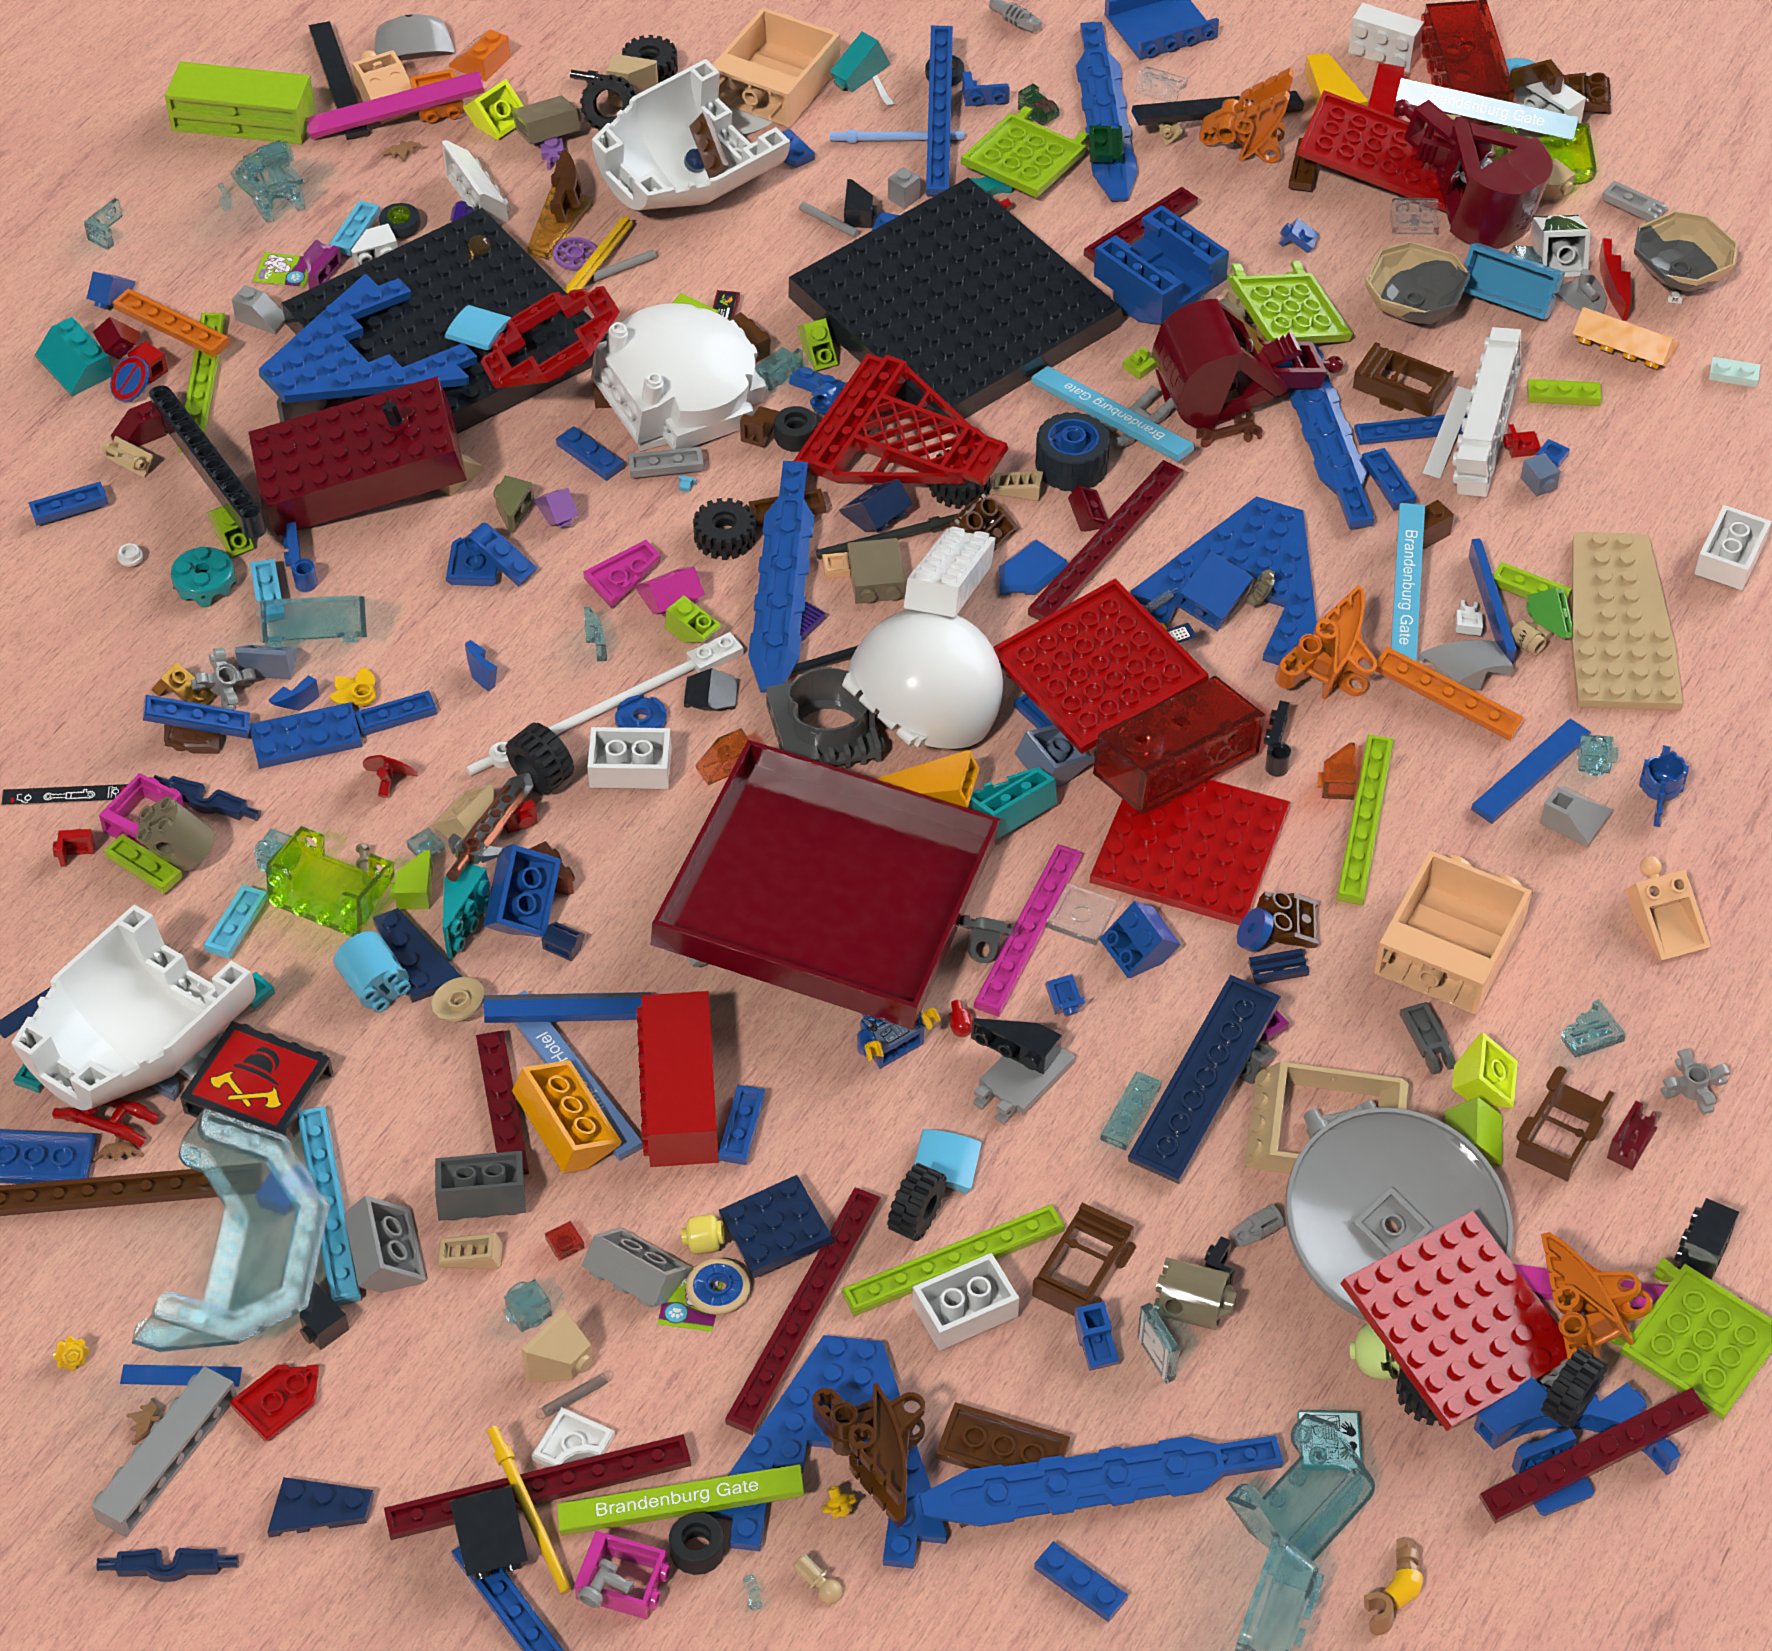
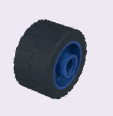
[1035,412,1110,492]

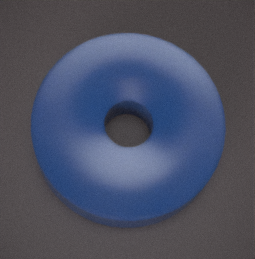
[1237,908,1273,952]

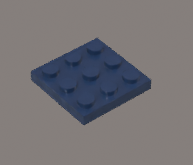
[718,1175,833,1278]

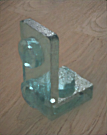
[84,198,123,250]

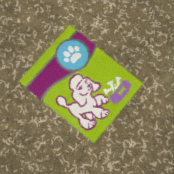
[253,252,308,287]
[657,1269,723,1332]

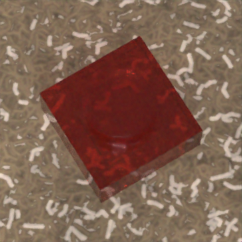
[545,1221,585,1261]

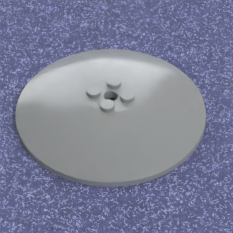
[1285,1108,1513,1321]

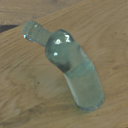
[218,183,231,211]
[743,1574,762,1611]

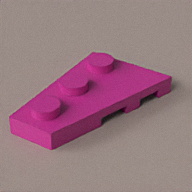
[583,540,660,608]

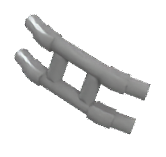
[1103,386,1175,448]

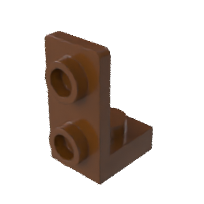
[1508,59,1564,95]
[740,406,779,447]

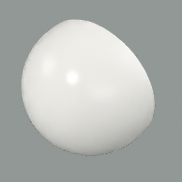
[842,609,1003,749]

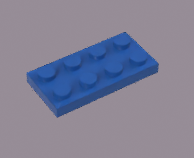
[249,702,362,769]

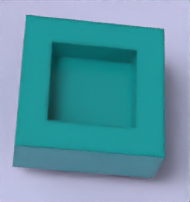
[249,972,275,1009]

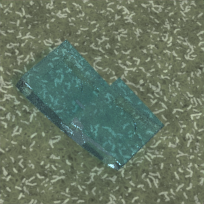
[584,607,607,662]

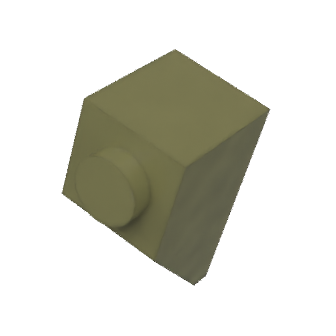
[493,475,534,533]

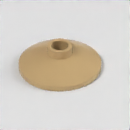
[431,977,485,1022]

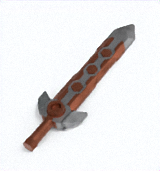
[446,773,534,882]

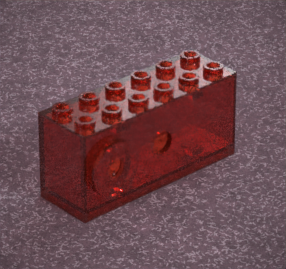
[1421,0,1515,126]
[1093,675,1266,814]

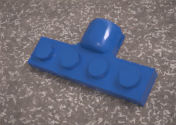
[789,367,847,415]

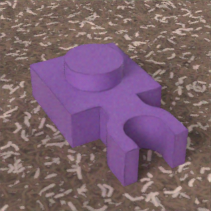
[540,136,564,170]

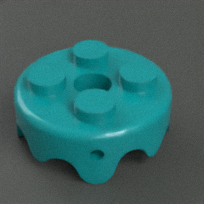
[170,546,237,607]

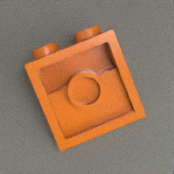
[410,69,464,123]

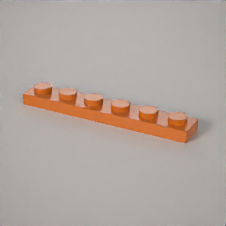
[112,288,231,358]
[1375,646,1524,741]

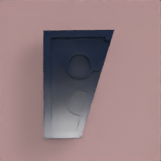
[267,1477,374,1537]

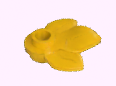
[329,667,376,706]

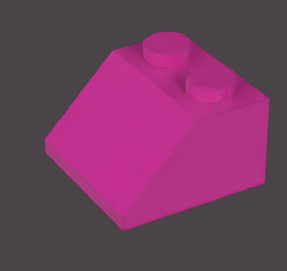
[635,566,705,616]

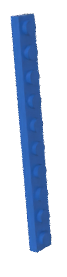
[926,25,953,196]

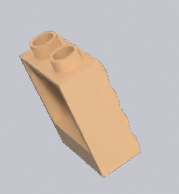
[712,7,840,127]
[1374,850,1532,1015]

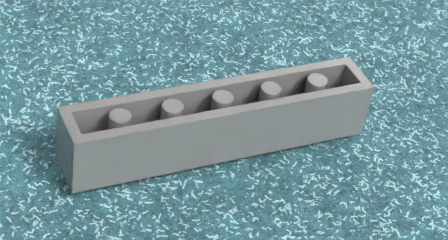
[92,1366,237,1537]

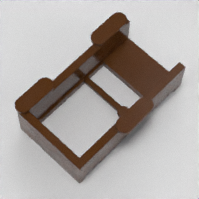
[1353,342,1454,416]
[1516,1066,1614,1182]
[1032,1202,1136,1316]

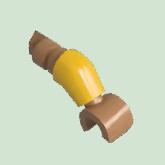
[1364,1539,1423,1635]

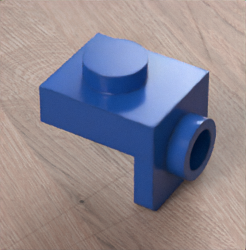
[1279,218,1319,253]
[1045,974,1086,1016]

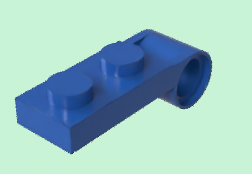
[282,522,318,592]
[464,523,537,587]

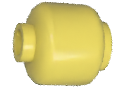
[681,1214,725,1254]

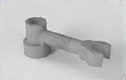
[1304,1100,1377,1139]

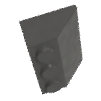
[435,1151,526,1221]

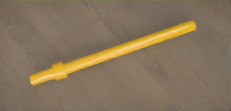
[486,1426,572,1595]

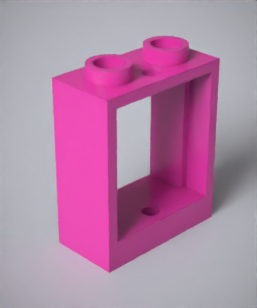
[99,773,184,850]
[574,1531,671,1619]

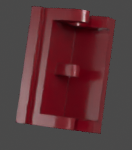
[1607,1101,1658,1171]

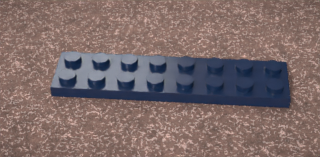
[1128,975,1281,1184]

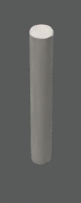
[799,202,859,238]
[591,250,656,282]

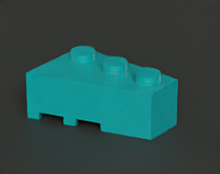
[968,767,1058,840]

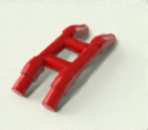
[52,1098,160,1148]

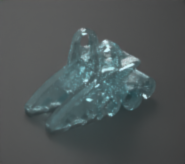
[230,140,305,223]

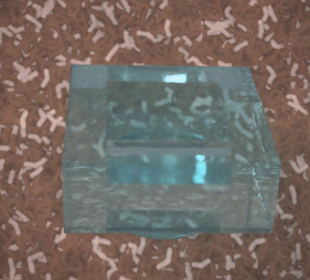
[406,827,445,858]

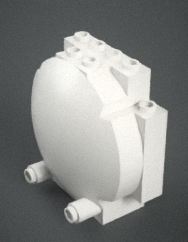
[591,303,766,449]

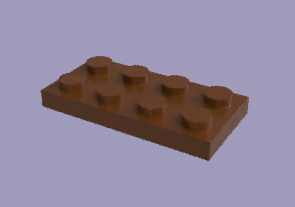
[936,1402,1070,1469]

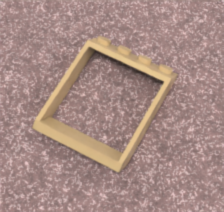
[1245,1061,1409,1174]

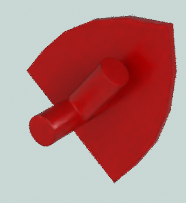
[362,755,418,798]

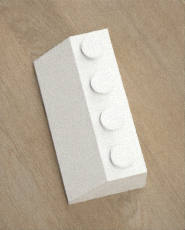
[442,140,510,225]

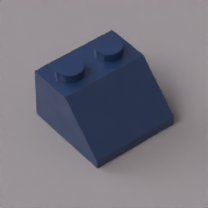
[839,479,913,532]

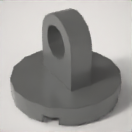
[960,915,1014,963]

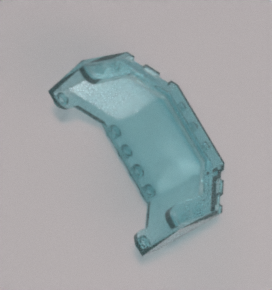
[131,1108,330,1352]

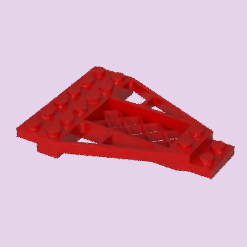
[793,353,1008,486]

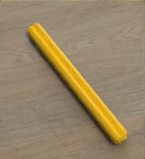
[564,216,633,295]

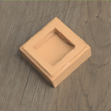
[822,552,850,579]

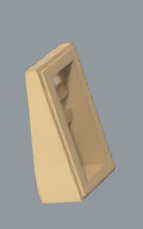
[990,471,1043,501]
[438,1233,503,1269]

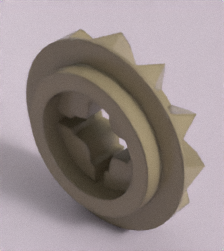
[1247,569,1275,607]

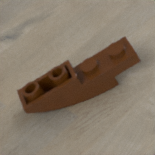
[550,150,582,223]

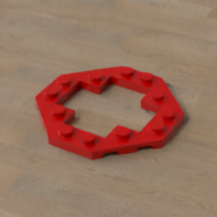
[481,286,620,388]

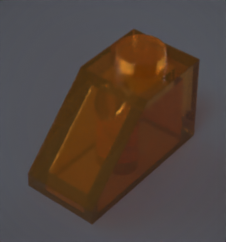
[696,728,749,785]
[1317,742,1356,800]

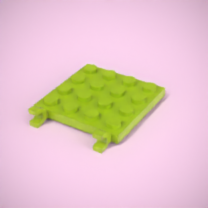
[961,106,1089,198]
[1227,261,1353,343]
[1609,1257,1772,1420]

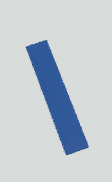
[120,1364,242,1387]

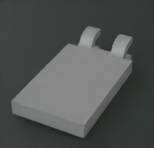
[973,1047,1076,1125]

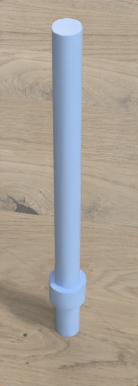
[829,130,964,143]

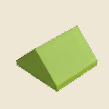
[1445,1097,1503,1166]

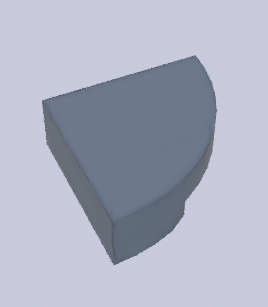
[151,1074,180,1101]

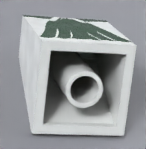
[1531,215,1591,277]

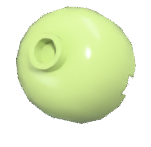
[1350,1323,1400,1380]

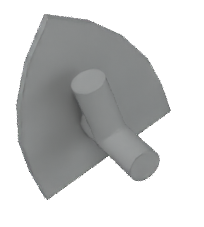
[1556,269,1606,314]

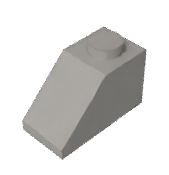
[232,285,285,335]

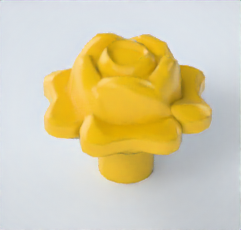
[52,1335,90,1371]
[821,1485,857,1519]

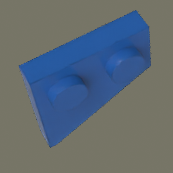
[782,128,815,168]

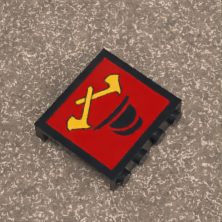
[180,1021,333,1151]

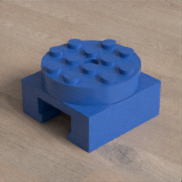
[1094,205,1229,324]

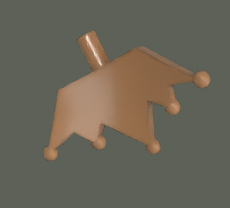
[382,140,421,162]
[92,1137,144,1162]
[126,1398,162,1445]

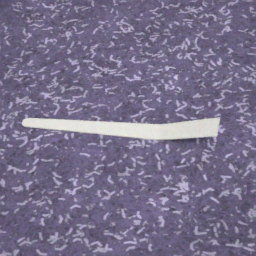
[873,75,895,105]

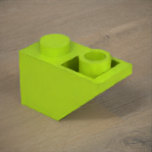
[797,318,838,371]
[207,506,254,557]
[664,595,721,642]

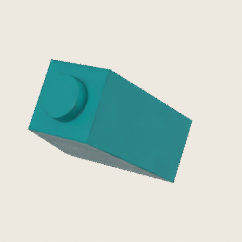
[830,31,890,92]

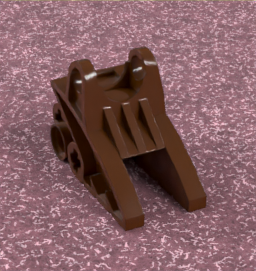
[812,1383,925,1528]

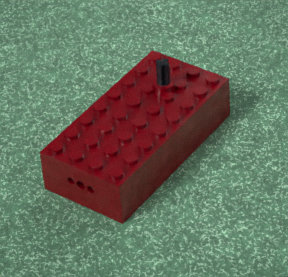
[248,376,467,536]

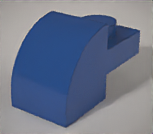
[1074,1301,1119,1371]

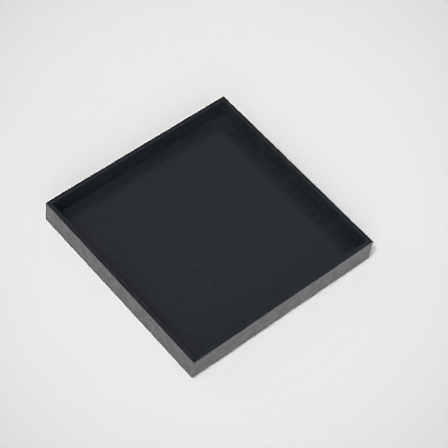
[788,177,1121,429]
[282,208,608,434]

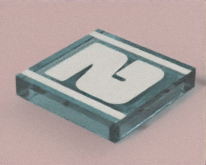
[1137,1302,1180,1384]

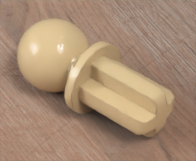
[793,1554,842,1604]

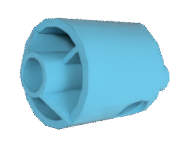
[333,931,411,1013]

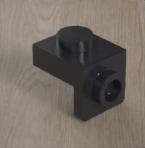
[1204,1236,1234,1286]

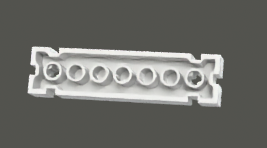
[1453,327,1521,497]

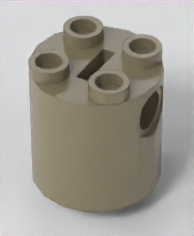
[136,796,215,871]
[1152,1257,1237,1330]

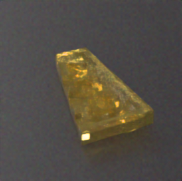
[527,186,593,260]

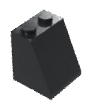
[449,1485,528,1580]

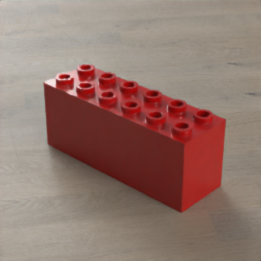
[636,991,719,1167]

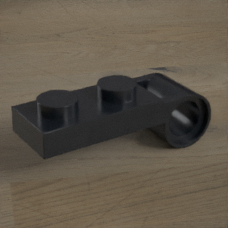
[1264,700,1291,777]

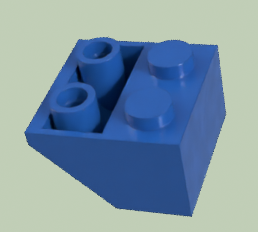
[1099,901,1181,978]

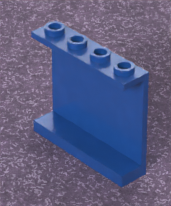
[1104,0,1219,60]

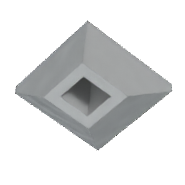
[1540,786,1613,847]

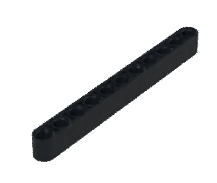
[149,385,266,539]

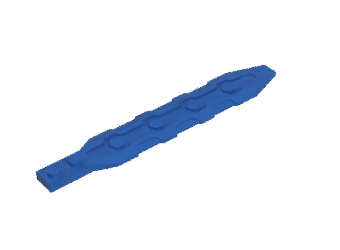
[1076,22,1138,201]
[1278,343,1374,529]
[748,461,814,693]
[919,1435,1284,1527]

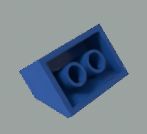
[483,844,561,938]

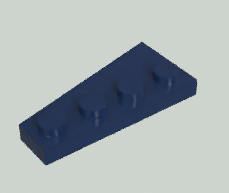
[372,908,462,1003]

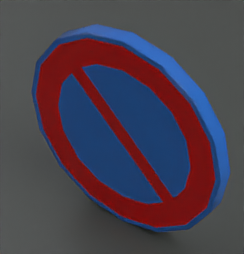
[110,356,149,402]

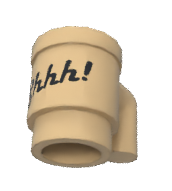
[1511,620,1553,656]

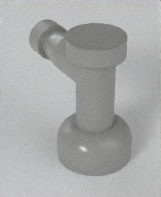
[577,1559,634,1609]

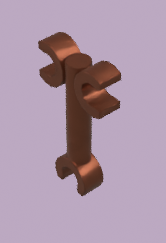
[1196,410,1262,447]

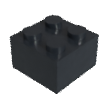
[1674,1198,1739,1280]

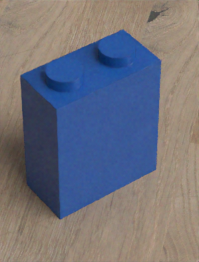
[1175,551,1254,632]

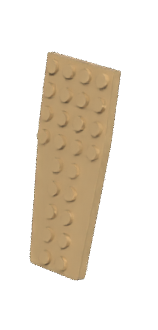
[1571,532,1683,711]

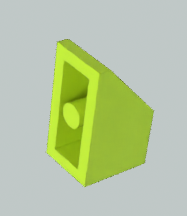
[390,850,433,909]

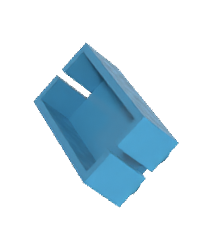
[1464,243,1565,319]

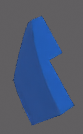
[465,640,497,691]
[269,675,320,711]

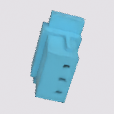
[678,475,697,492]

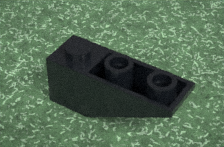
[971,1018,1062,1074]

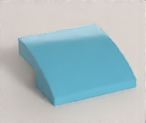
[445,305,511,351]
[913,1129,982,1194]

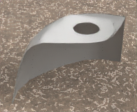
[375,14,456,56]

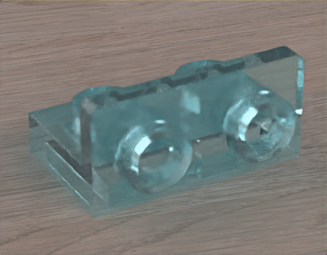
[754,347,803,391]

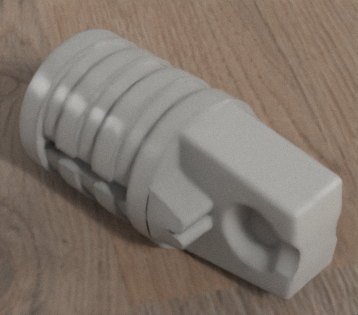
[1229,1204,1284,1247]

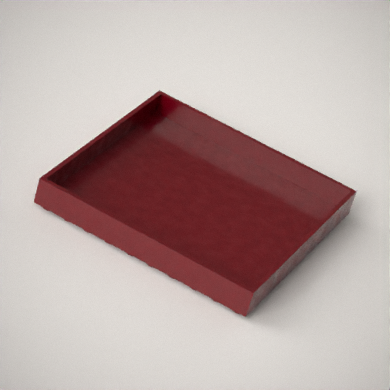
[650,740,1000,1030]

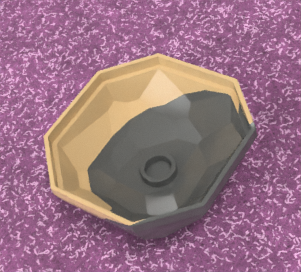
[1634,211,1738,293]
[1365,241,1470,324]

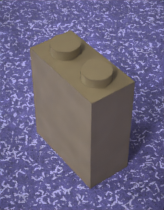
[512,95,582,145]
[847,538,905,604]

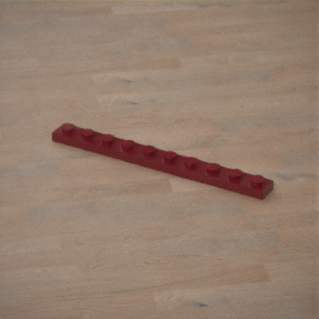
[1028,460,1184,621]
[725,1187,881,1436]
[384,1434,691,1540]

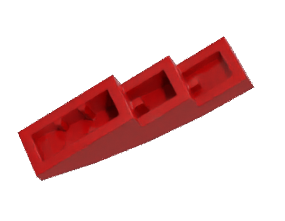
[1599,238,1631,321]

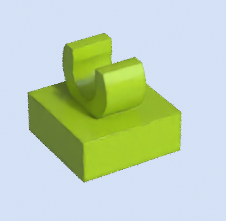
[1122,347,1156,380]

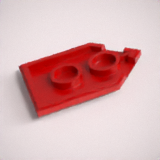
[229,1364,319,1442]

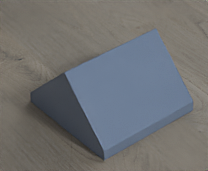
[235,644,298,680]

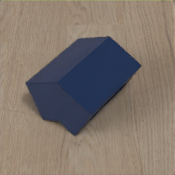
[541,922,585,961]

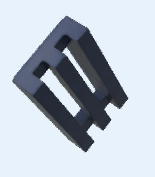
[1248,948,1309,985]

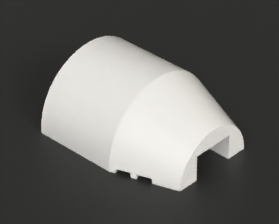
[592,59,790,210]
[11,905,256,1110]

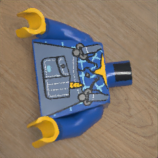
[857,1008,941,1069]

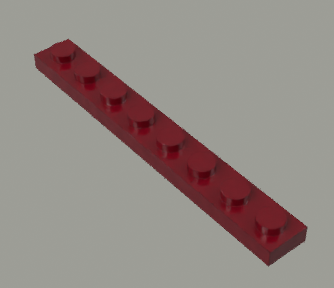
[1479,1387,1709,1524]

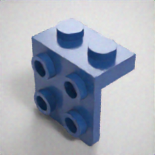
[1512,1428,1594,1516]

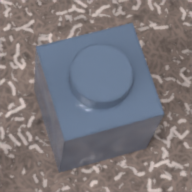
[1520,453,1561,497]

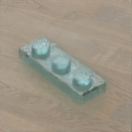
[1100,1071,1162,1151]

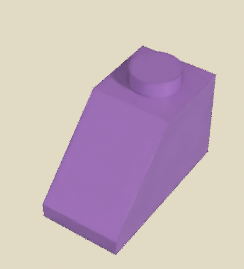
[534,488,579,528]

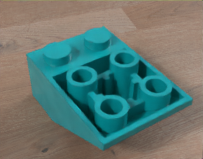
[442,859,490,961]

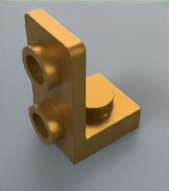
[151,661,215,705]

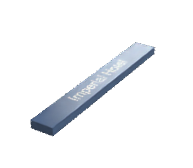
[513,990,643,1161]

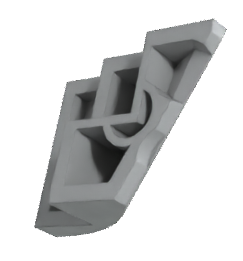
[1419,640,1513,690]

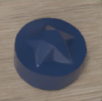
[684,149,705,173]

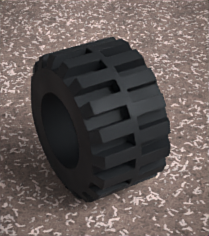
[580,74,637,131]
[505,722,574,795]

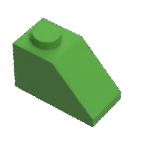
[1526,588,1573,639]

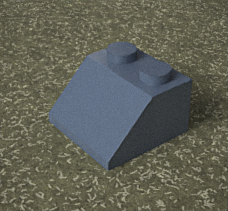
[1015,725,1095,787]

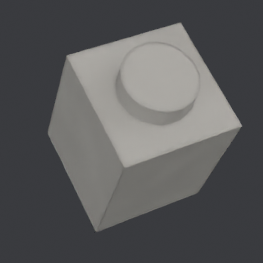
[888,167,920,209]

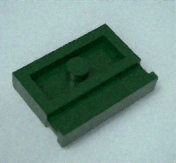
[1089,125,1123,163]

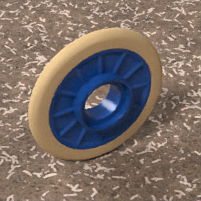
[686,1258,750,1315]

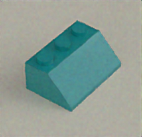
[35,317,113,396]

